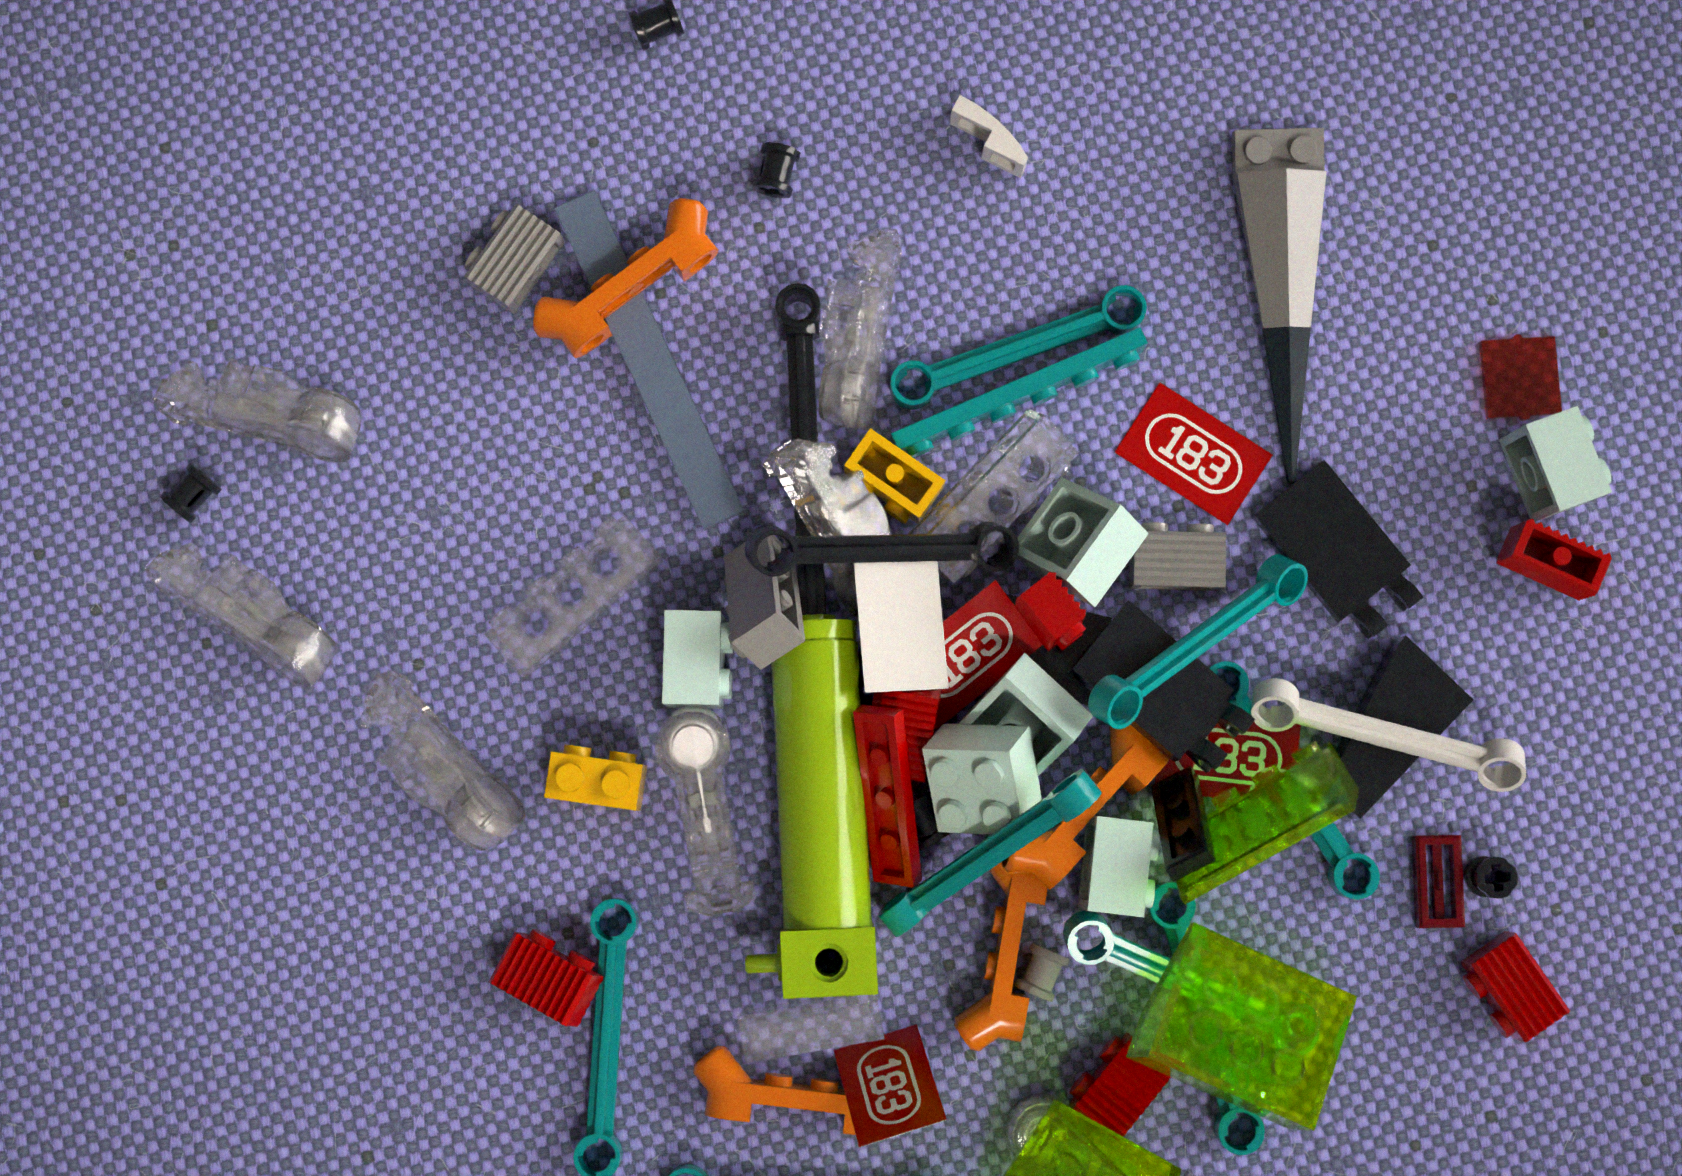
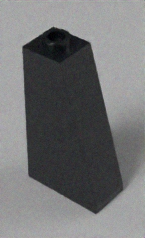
[1317,635,1474,819]

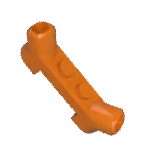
[533,198,719,358]
[1001,725,1169,890]
[954,863,1048,1052]
[693,1045,856,1135]

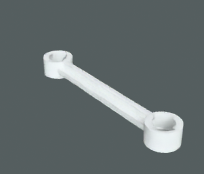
[1251,678,1526,792]

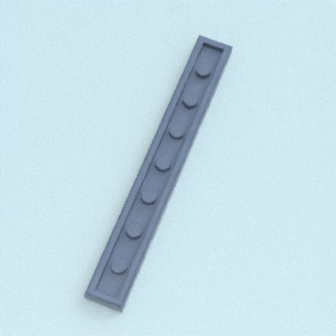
[554,190,745,531]

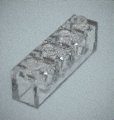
[908,409,1079,583]
[484,515,663,678]

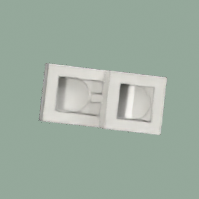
[950,95,1028,178]

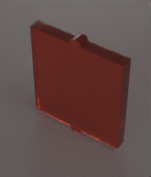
[1479,334,1562,421]

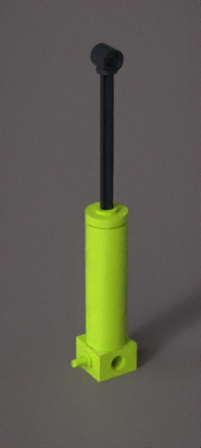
[745,283,878,999]

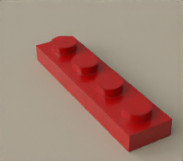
[853,705,922,888]

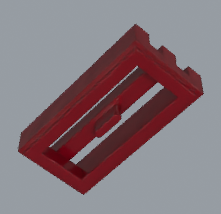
[1411,835,1465,928]

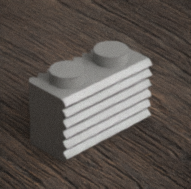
[464,204,565,314]
[1129,522,1227,591]

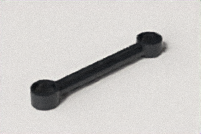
[745,521,1019,577]

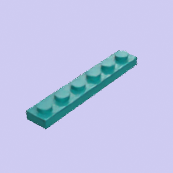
[890,327,1148,458]

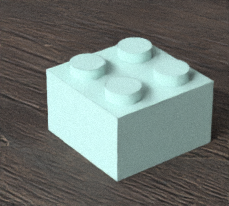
[1499,406,1612,522]
[1017,477,1149,607]
[662,610,733,709]
[958,653,1093,776]
[922,724,1042,835]
[1077,816,1160,917]

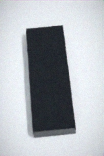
[1151,766,1216,882]

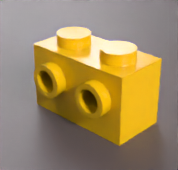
[844,428,946,524]
[544,744,647,811]

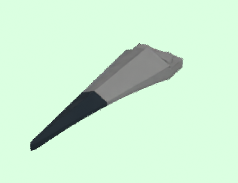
[1232,128,1327,485]

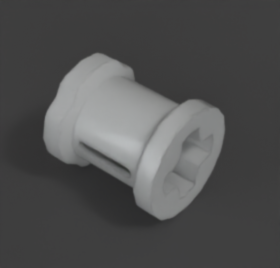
[1014,943,1070,1002]

